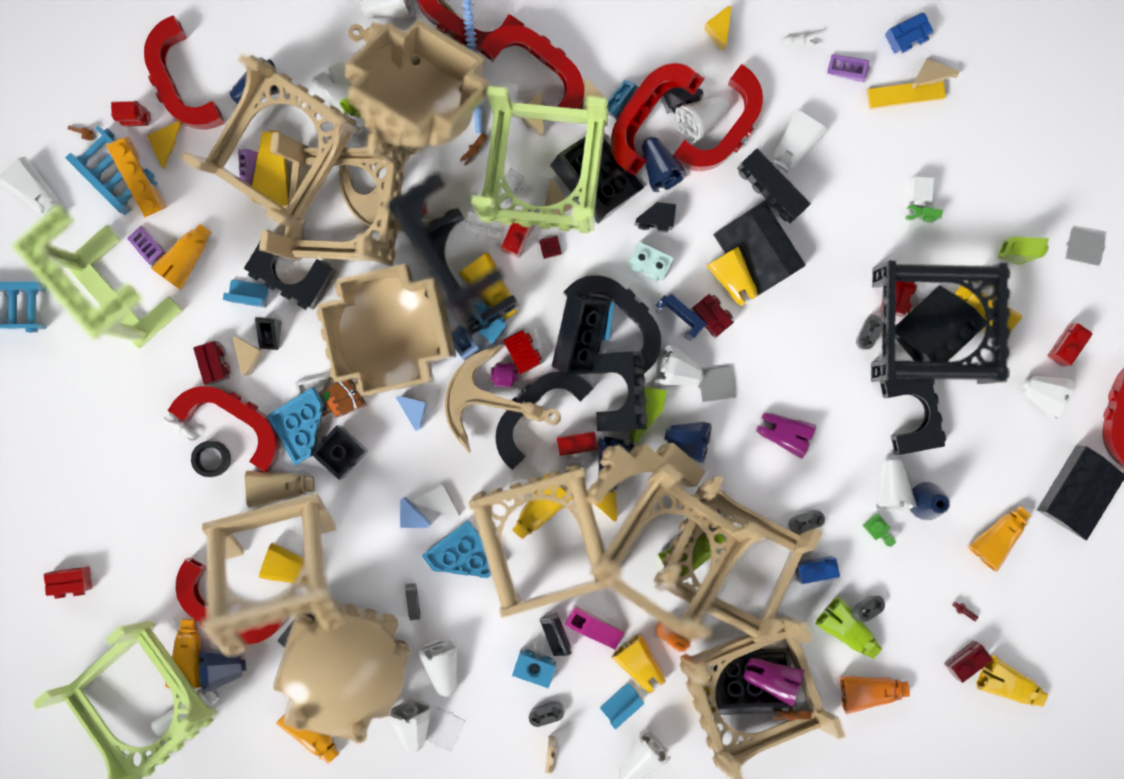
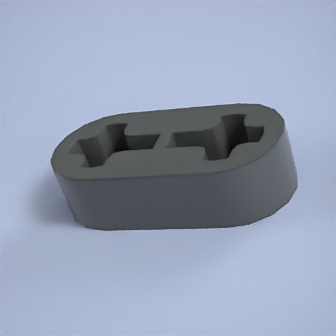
[856,315,882,350]
[788,510,825,534]
[405,583,421,621]
[852,596,885,622]
[528,702,564,727]

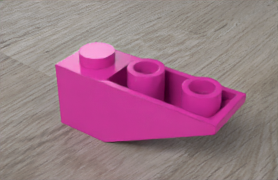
[565,604,625,650]

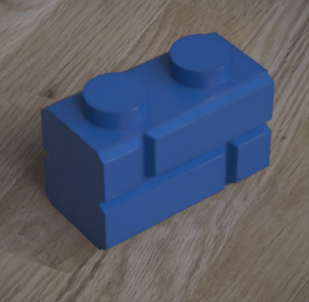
[885,12,934,54]
[795,556,840,584]

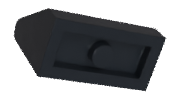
[539,612,572,656]

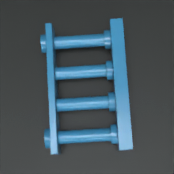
[65,126,158,215]
[0,282,46,333]

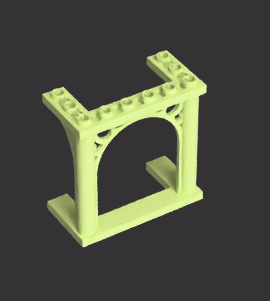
[471,86,608,234]
[11,204,183,348]
[32,620,218,779]

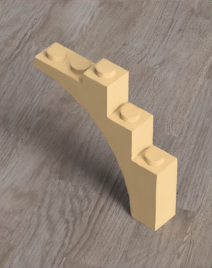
[585,443,706,504]

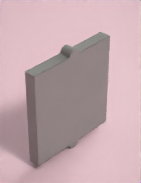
[1065,228,1105,266]
[698,366,736,402]

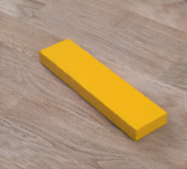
[867,80,946,109]

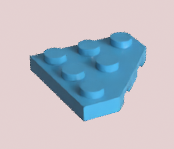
[267,387,324,465]
[422,520,492,578]

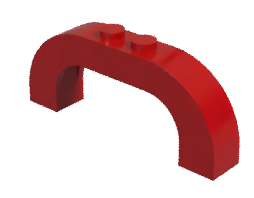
[417,0,525,50]
[144,15,226,130]
[478,25,584,109]
[611,63,705,176]
[673,63,763,171]
[1102,368,1124,467]
[167,386,280,472]
[175,557,288,644]

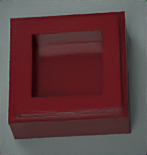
[539,236,562,260]

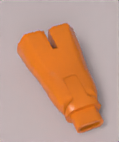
[655,621,691,652]
[840,676,910,714]

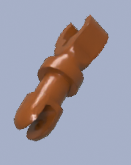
[460,132,488,166]
[772,709,811,721]

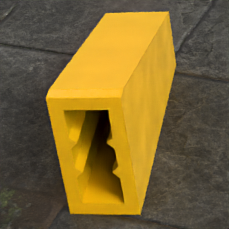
[250,130,290,208]

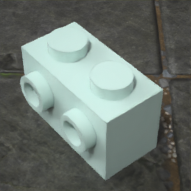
[628,242,673,282]

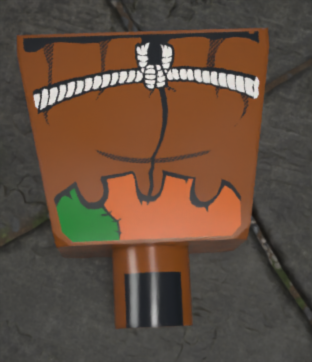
[322,379,368,417]

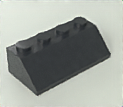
[737,148,811,224]
[551,293,611,374]

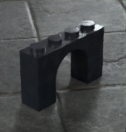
[243,229,337,310]
[593,351,648,431]
[880,378,946,455]

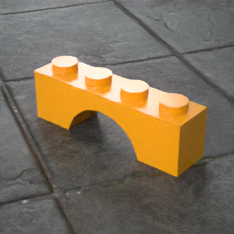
[106,136,167,218]

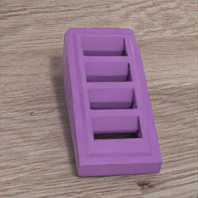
[827,54,870,83]
[238,149,258,186]
[127,226,166,266]

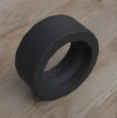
[191,441,231,477]

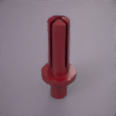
[952,601,979,622]

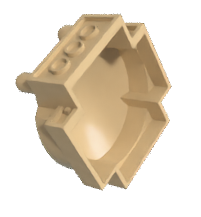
[346,19,490,147]
[317,264,457,396]
[273,599,410,744]

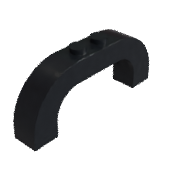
[563,275,661,374]
[495,371,594,470]

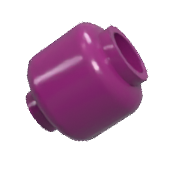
[491,363,518,388]

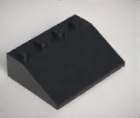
[550,136,645,224]
[713,201,806,296]
[896,285,986,362]
[1037,445,1124,541]
[712,648,797,715]

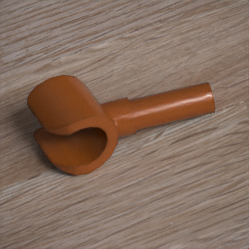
[67,125,94,141]

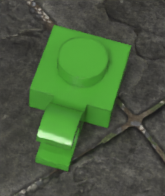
[905,205,943,223]
[862,513,896,547]

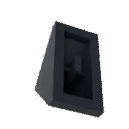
[255,317,282,350]

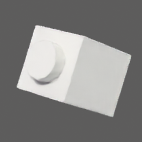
[907,176,934,207]

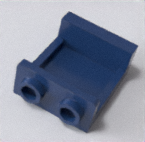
[655,294,707,341]

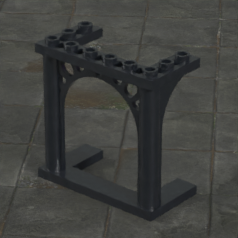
[385,172,520,336]
[871,260,1010,384]

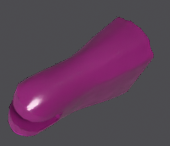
[756,413,816,459]
[744,658,804,706]

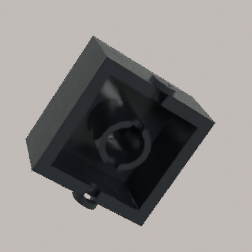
[311,425,369,480]

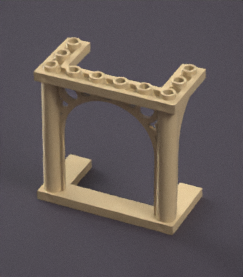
[181,54,361,228]
[259,133,406,266]
[468,464,609,618]
[589,464,767,641]
[653,475,823,643]
[202,493,345,656]
[679,615,846,779]

